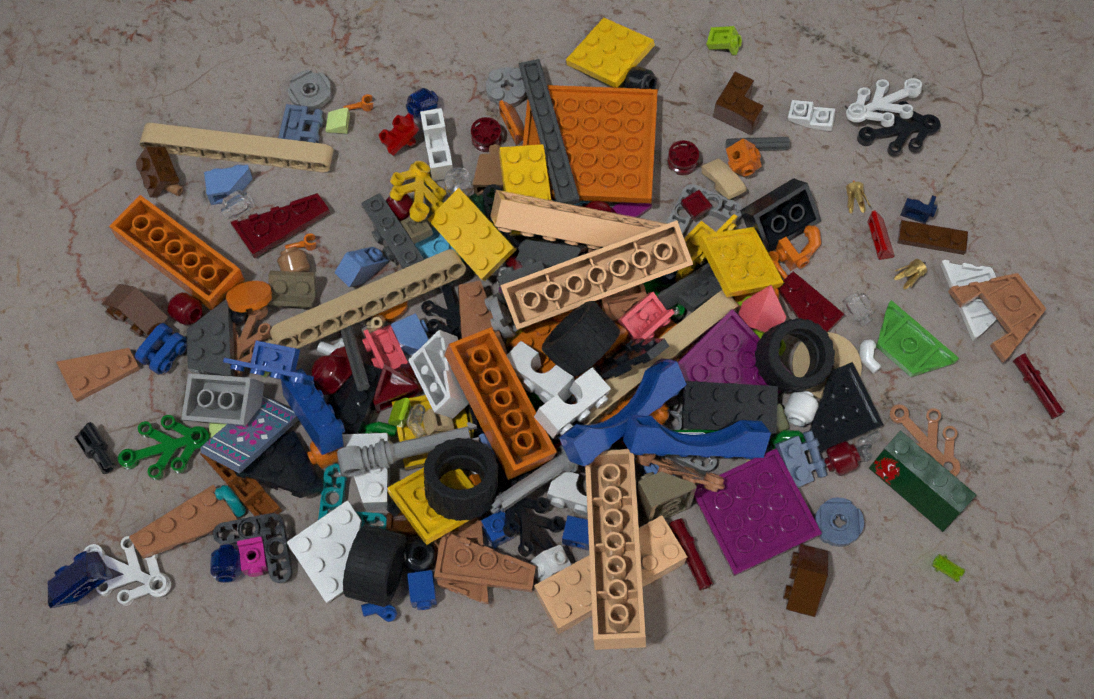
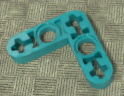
[318,464,387,529]

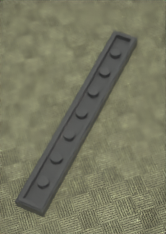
[519,59,580,205]

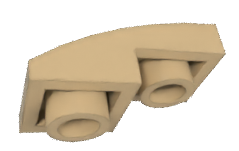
[701,158,746,199]

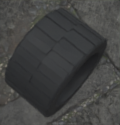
[542,301,620,377]
[755,318,835,393]
[424,438,498,521]
[343,525,407,607]

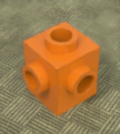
[726,138,762,177]

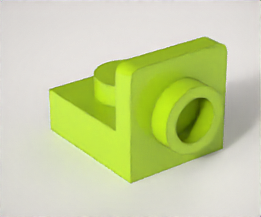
[706,26,742,55]

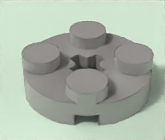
[486,67,527,107]
[288,70,331,113]
[485,292,518,339]

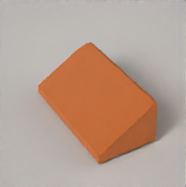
[499,100,525,146]

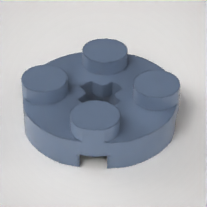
[814,497,864,547]

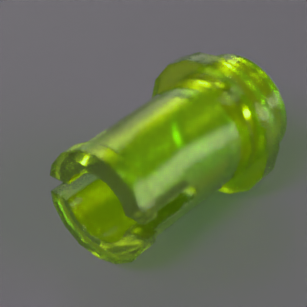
[931,554,965,582]

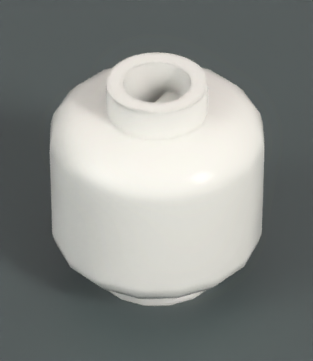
[784,390,819,427]

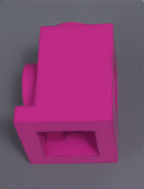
[237,537,268,577]

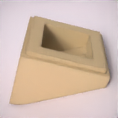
[422,409,454,436]

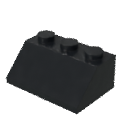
[740,178,821,252]
[327,363,382,434]

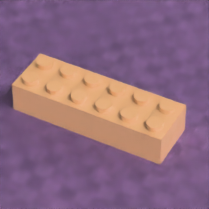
[534,515,687,634]

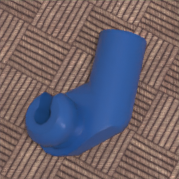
[361,603,397,622]

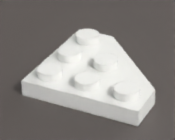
[287,500,362,603]

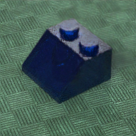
[48,551,113,609]

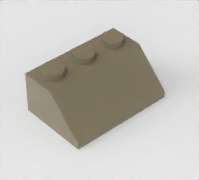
[636,472,697,524]

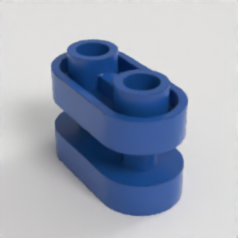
[135,323,187,375]

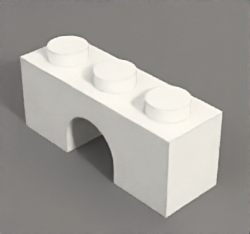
[420,108,454,181]
[506,341,575,403]
[534,368,611,438]
[547,471,588,515]

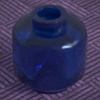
[406,88,439,120]
[210,544,242,583]

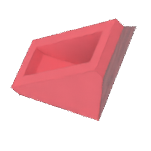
[738,285,786,333]

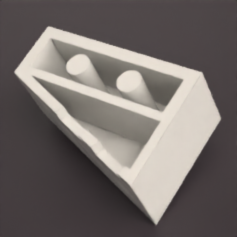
[408,330,469,418]
[342,433,390,511]

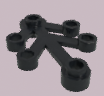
[857,101,941,156]
[421,281,462,340]
[499,487,564,557]

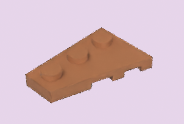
[56,348,141,402]

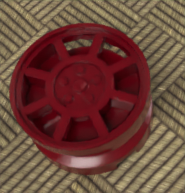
[471,117,502,152]
[667,140,699,176]

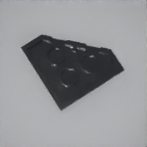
[586,337,669,379]
[809,362,883,453]
[234,431,324,498]

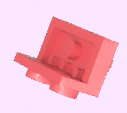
[617,292,675,339]
[362,325,409,371]

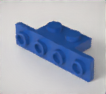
[223,341,314,384]

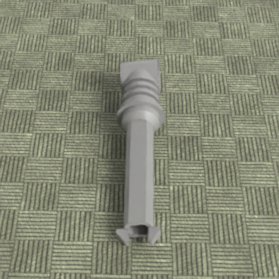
[337,422,480,477]
[490,445,579,514]

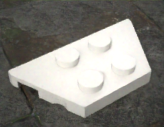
[940,260,997,341]

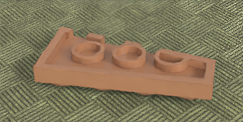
[434,532,536,592]

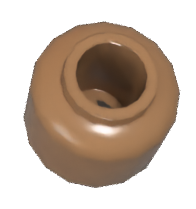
[277,247,310,272]

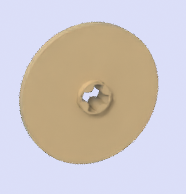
[792,332,862,399]

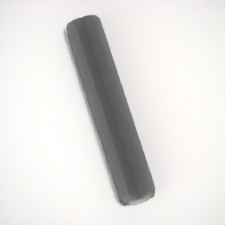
[725,137,790,150]

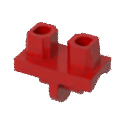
[379,113,419,156]

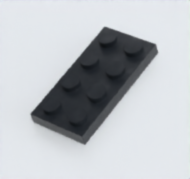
[681,381,778,434]

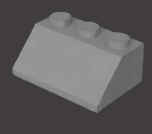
[181,373,264,426]

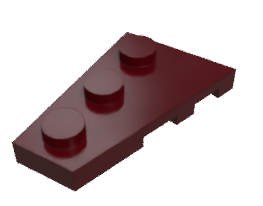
[778,271,845,332]

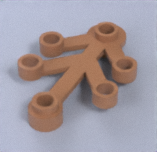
[233,306,272,377]
[890,404,960,477]
[635,454,725,492]

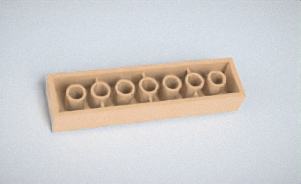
[490,190,668,250]
[500,220,693,330]
[585,449,646,650]

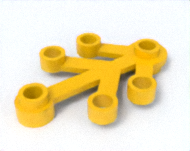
[389,161,446,222]

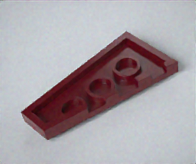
[230,193,330,259]

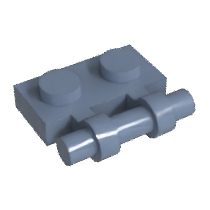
[278,104,323,143]
[774,430,827,488]

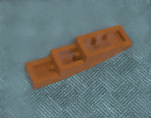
[200,453,282,520]

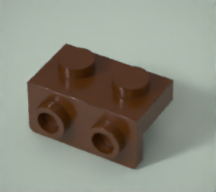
[136,146,179,198]

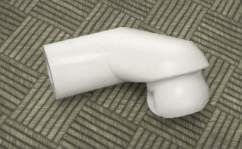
[317,338,345,355]
[859,339,882,374]

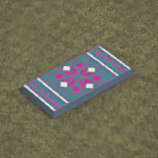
[201,395,299,474]

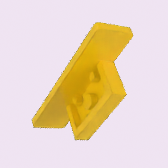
[675,214,738,282]

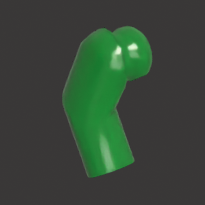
[362,421,397,437]
[769,430,805,449]

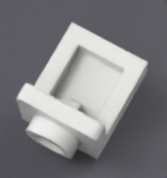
[529,545,571,582]

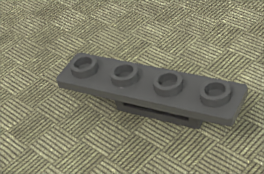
[361,193,424,269]
[658,263,722,313]

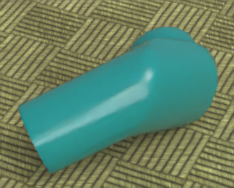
[215,485,246,517]

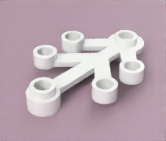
[846,78,922,127]
[83,536,171,606]

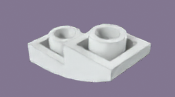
[788,100,836,131]

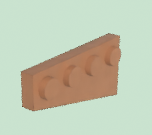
[458,280,508,355]
[129,484,238,559]

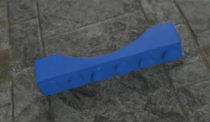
[559,358,687,466]
[623,415,771,459]

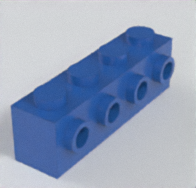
[281,368,345,455]

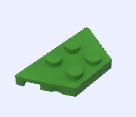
[876,300,959,377]

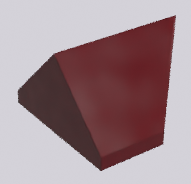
[373,364,420,413]

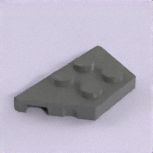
[187,300,235,377]

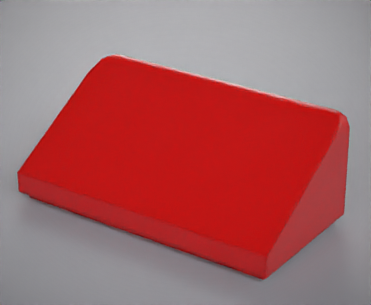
[867,210,895,260]

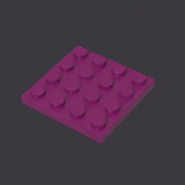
[678,309,793,394]
[694,448,822,576]

